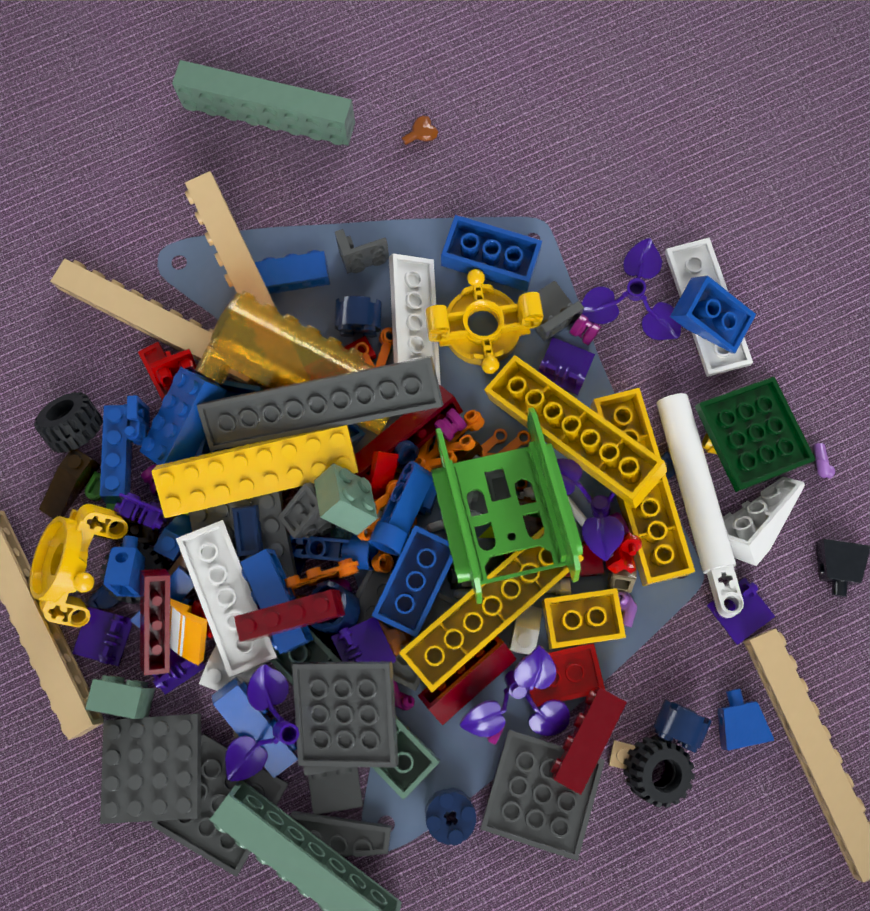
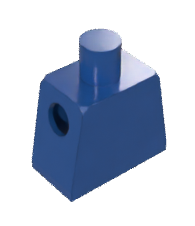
[103,536,145,597]
[718,689,774,751]

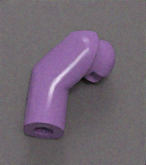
[813,443,835,478]
[618,591,637,628]

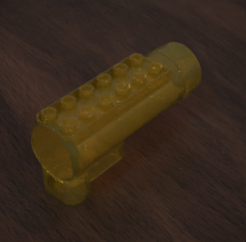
[195,291,390,436]

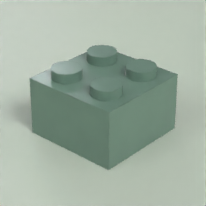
[314,463,378,535]
[85,675,155,719]

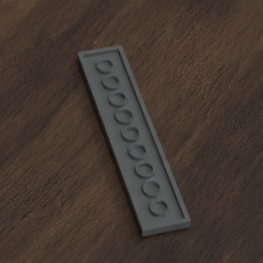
[197,356,443,451]

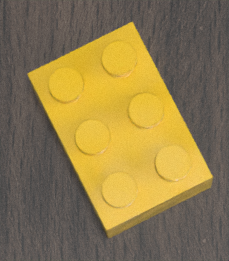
[542,588,626,649]

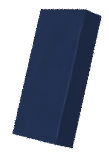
[232,505,264,556]

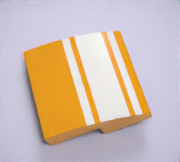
[170,598,208,665]

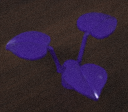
[581,238,681,340]
[557,458,624,561]
[460,645,570,737]
[225,664,299,781]

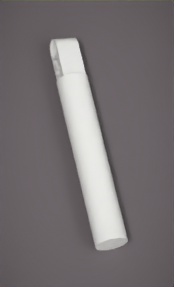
[656,393,744,618]

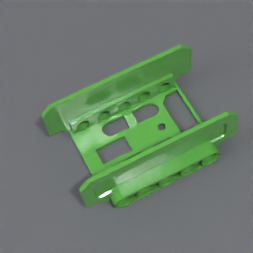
[431,407,583,604]

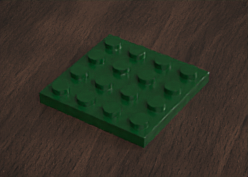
[694,376,816,493]

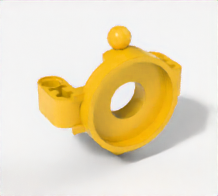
[425,269,544,374]
[30,504,128,627]

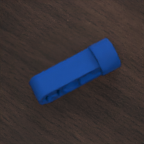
[368,461,433,556]
[290,535,378,570]

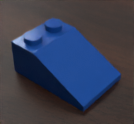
[670,275,756,354]

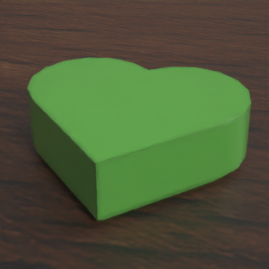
[85,471,102,501]

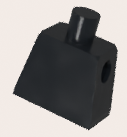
[816,539,870,597]

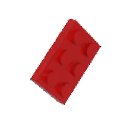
[522,643,605,707]

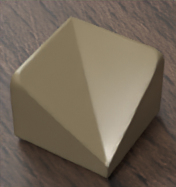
[607,565,637,593]

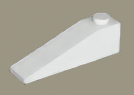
[723,477,805,566]

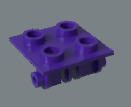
[538,337,595,395]
[114,493,168,529]
[707,577,775,645]
[72,607,133,666]
[331,617,397,663]
[153,648,206,695]

